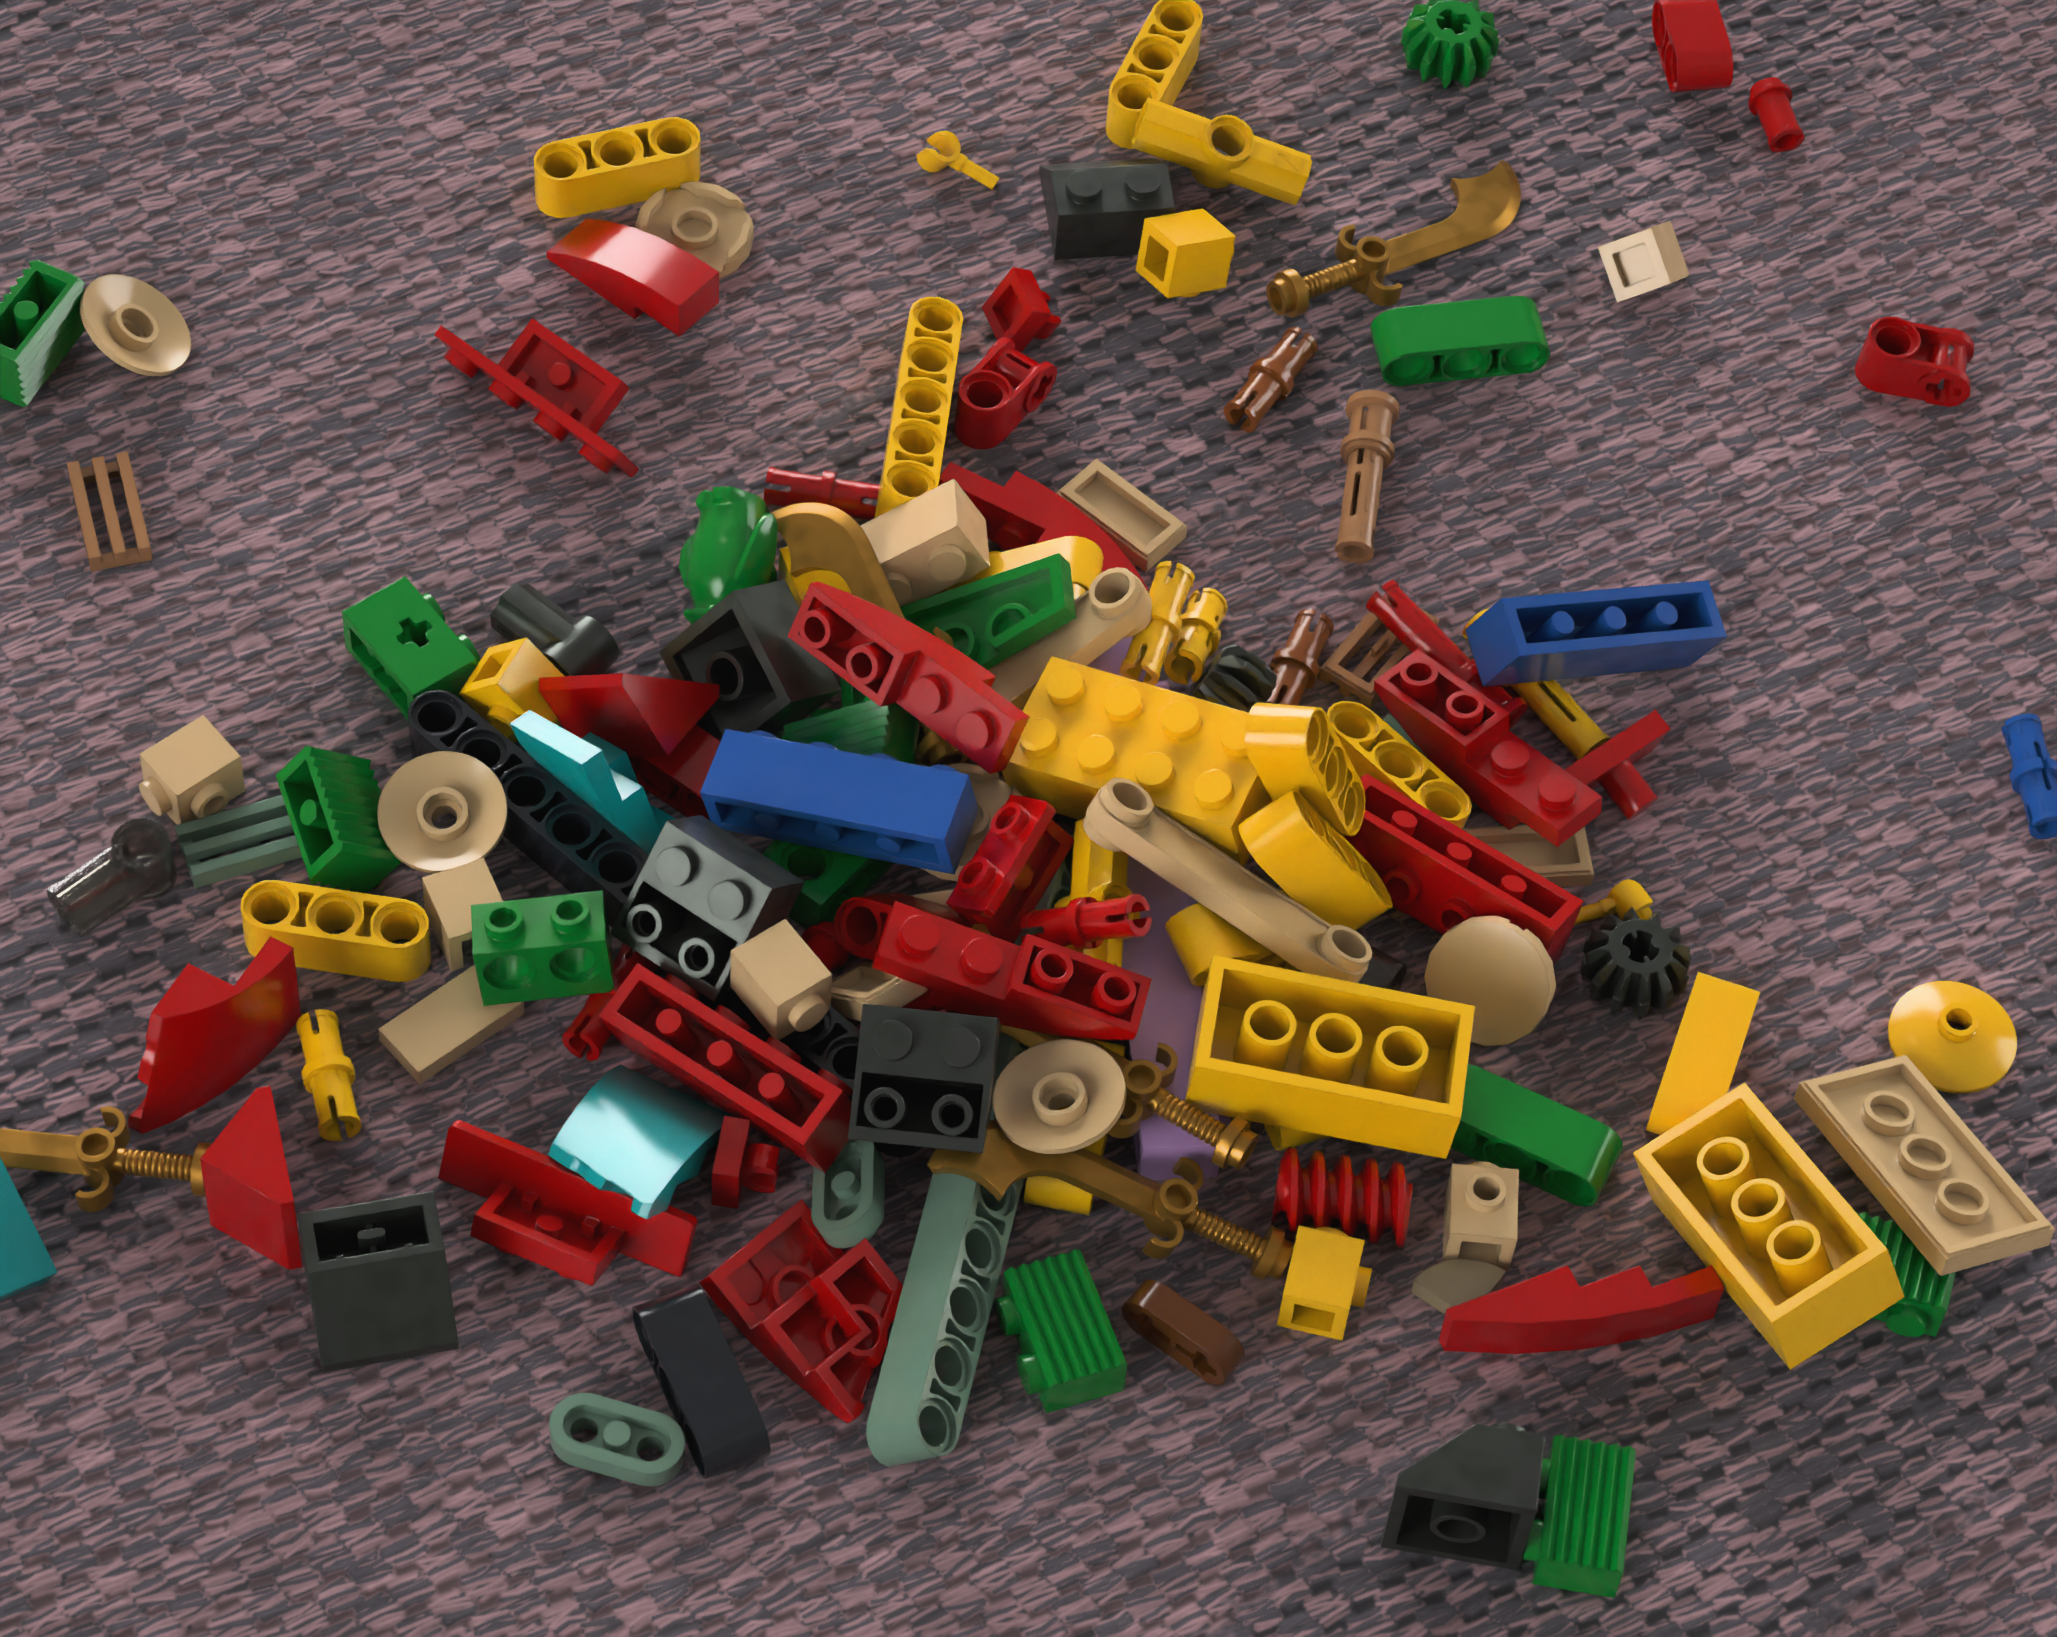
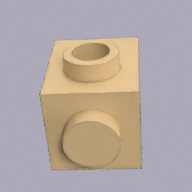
[139,715,245,825]
[730,919,832,1040]
[1442,1161,1519,1271]

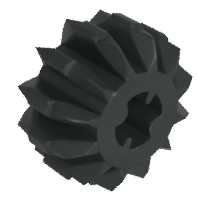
[1186,644,1277,713]
[1580,907,1692,1021]

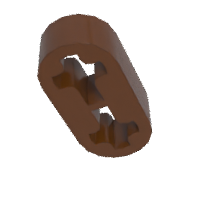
[1121,1279,1245,1385]

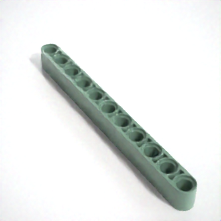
[866,834,1074,1467]

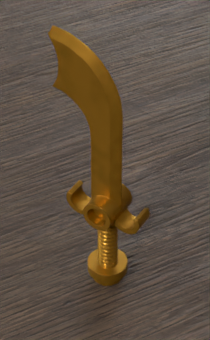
[1266,160,1521,318]
[772,503,968,766]
[972,923,1259,1170]
[0,1106,212,1212]
[927,1120,1294,1280]

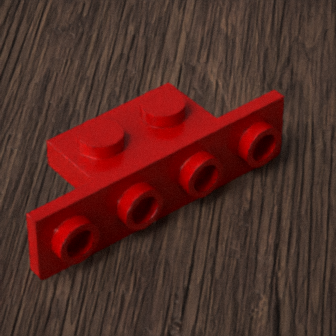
[434,318,639,478]
[438,1120,698,1286]

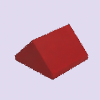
[539,673,720,757]
[200,1085,302,1270]

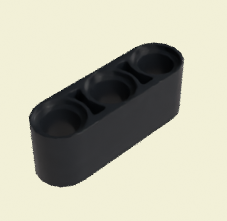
[632,1284,771,1479]

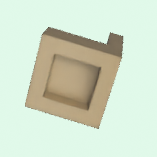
[1598,221,1689,303]
[422,858,503,972]

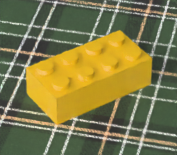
[1002,656,1273,867]
[1185,955,1475,1159]
[1633,1083,1905,1370]

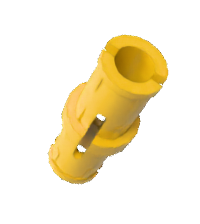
[1119,561,1195,685]
[1163,588,1228,685]
[296,1009,362,1141]

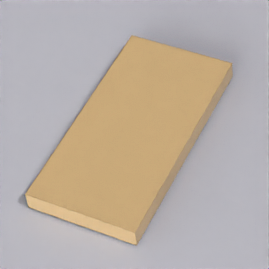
[1794,1055,2055,1276]

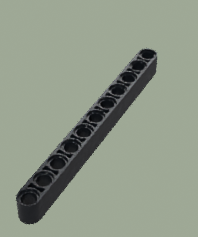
[408,690,922,1158]

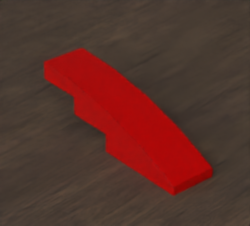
[1439,1265,1725,1354]

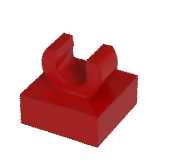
[982,267,1062,352]
[712,1116,780,1209]

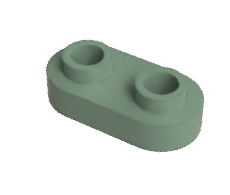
[811,1139,885,1248]
[549,1393,685,1486]

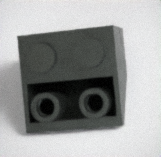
[610,815,805,1002]
[848,1004,1001,1154]
[297,1191,459,1373]

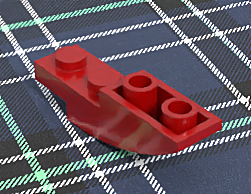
[938,462,1149,591]
[788,581,1030,774]
[1374,649,1602,847]
[872,901,1152,1040]

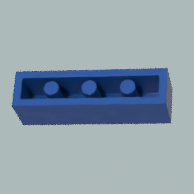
[1465,580,1727,687]
[700,729,979,875]

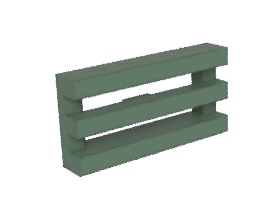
[175,795,302,889]

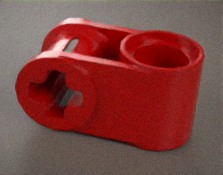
[1855,316,1974,407]
[954,337,1057,450]

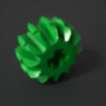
[1401,0,1499,90]

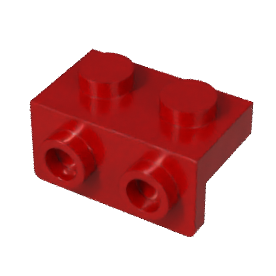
[946,795,1074,944]

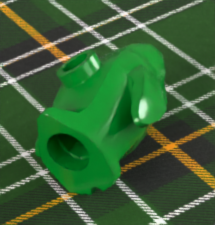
[679,486,778,625]

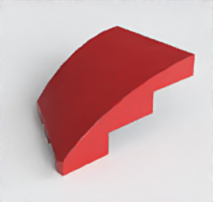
[128,936,302,1134]
[699,1199,903,1424]

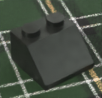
[1039,158,1176,260]
[659,580,842,741]
[1381,1423,1546,1571]

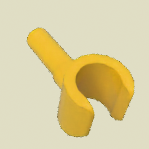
[916,131,999,190]
[1574,879,1653,925]

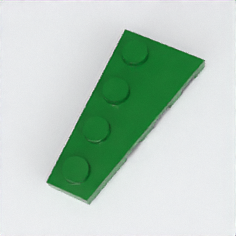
[840,553,1076,708]

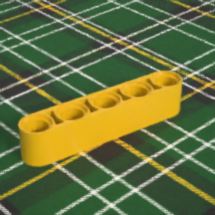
[875,297,963,518]

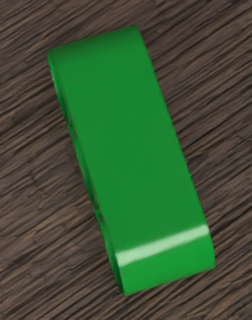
[1370,296,1550,386]
[1450,1064,1623,1207]

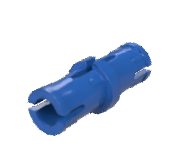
[2001,713,2057,839]

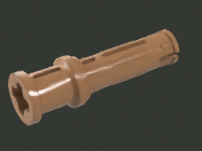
[1335,390,1400,564]

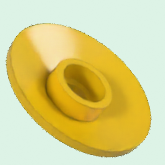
[1888,981,2017,1094]

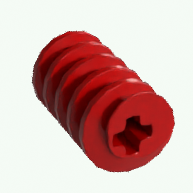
[1271,1146,1413,1248]

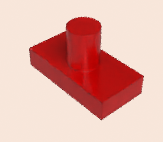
[1564,709,1671,821]

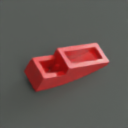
[546,219,719,337]

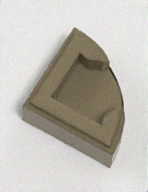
[1411,1259,1506,1315]

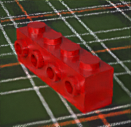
[1342,773,1584,965]
[599,963,853,1173]

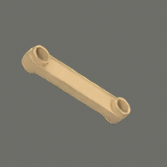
[915,567,1152,767]
[1083,778,1372,983]

